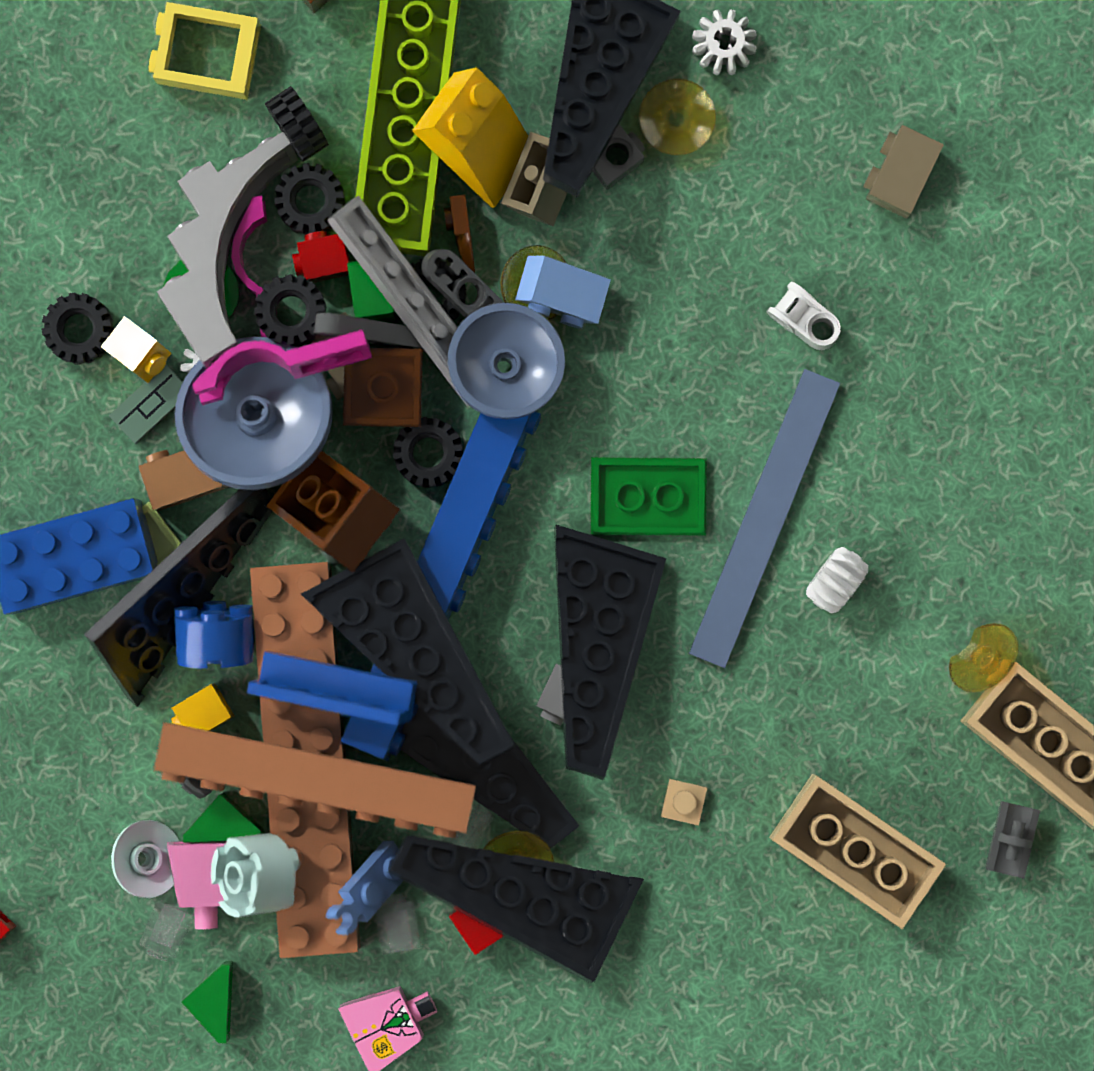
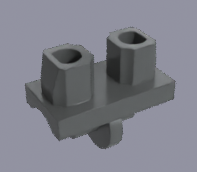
[985,801,1040,879]

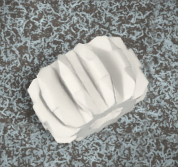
[692,10,757,75]
[806,547,868,613]

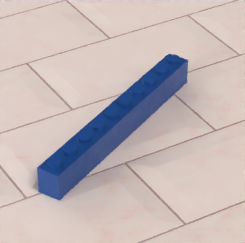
[341,411,541,762]

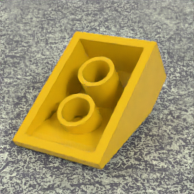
[412,68,528,208]

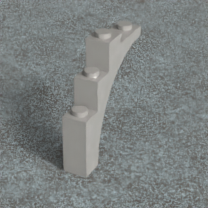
[157,132,298,370]

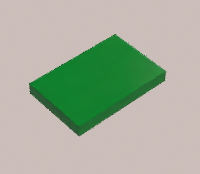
[590,457,707,536]

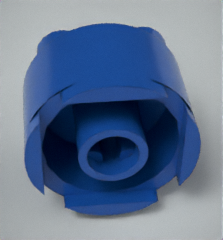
[174,601,254,668]

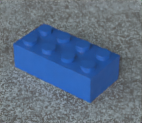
[0,498,158,615]

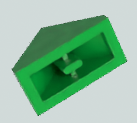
[347,261,397,324]
[183,792,264,843]
[181,961,233,1043]

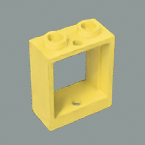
[149,2,261,100]

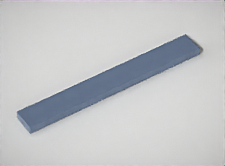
[689,369,840,668]

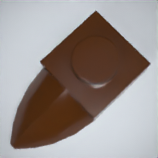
[444,195,476,274]

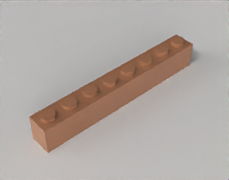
[154,722,476,838]

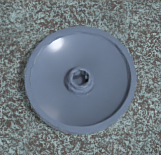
[175,337,333,490]

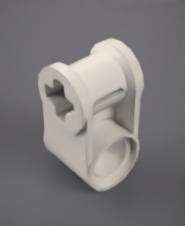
[766,281,841,350]

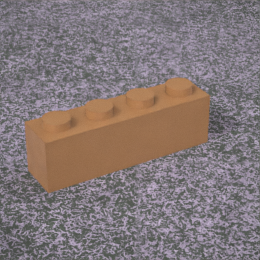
[138,450,229,512]

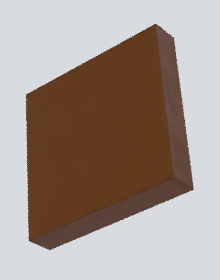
[343,348,422,427]

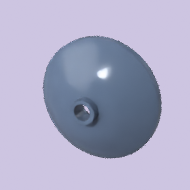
[448,303,565,419]

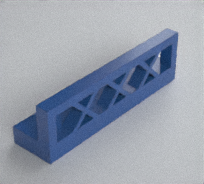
[247,651,417,725]

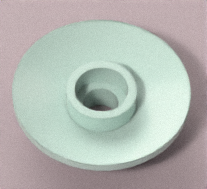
[111,820,179,898]

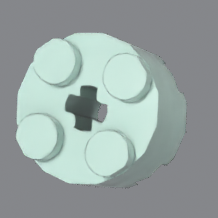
[211,833,299,917]

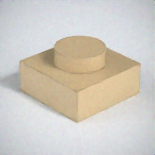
[661,779,707,826]

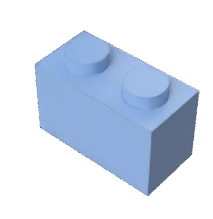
[515,256,611,329]

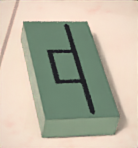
[109,365,183,444]

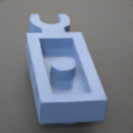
[326,841,403,935]

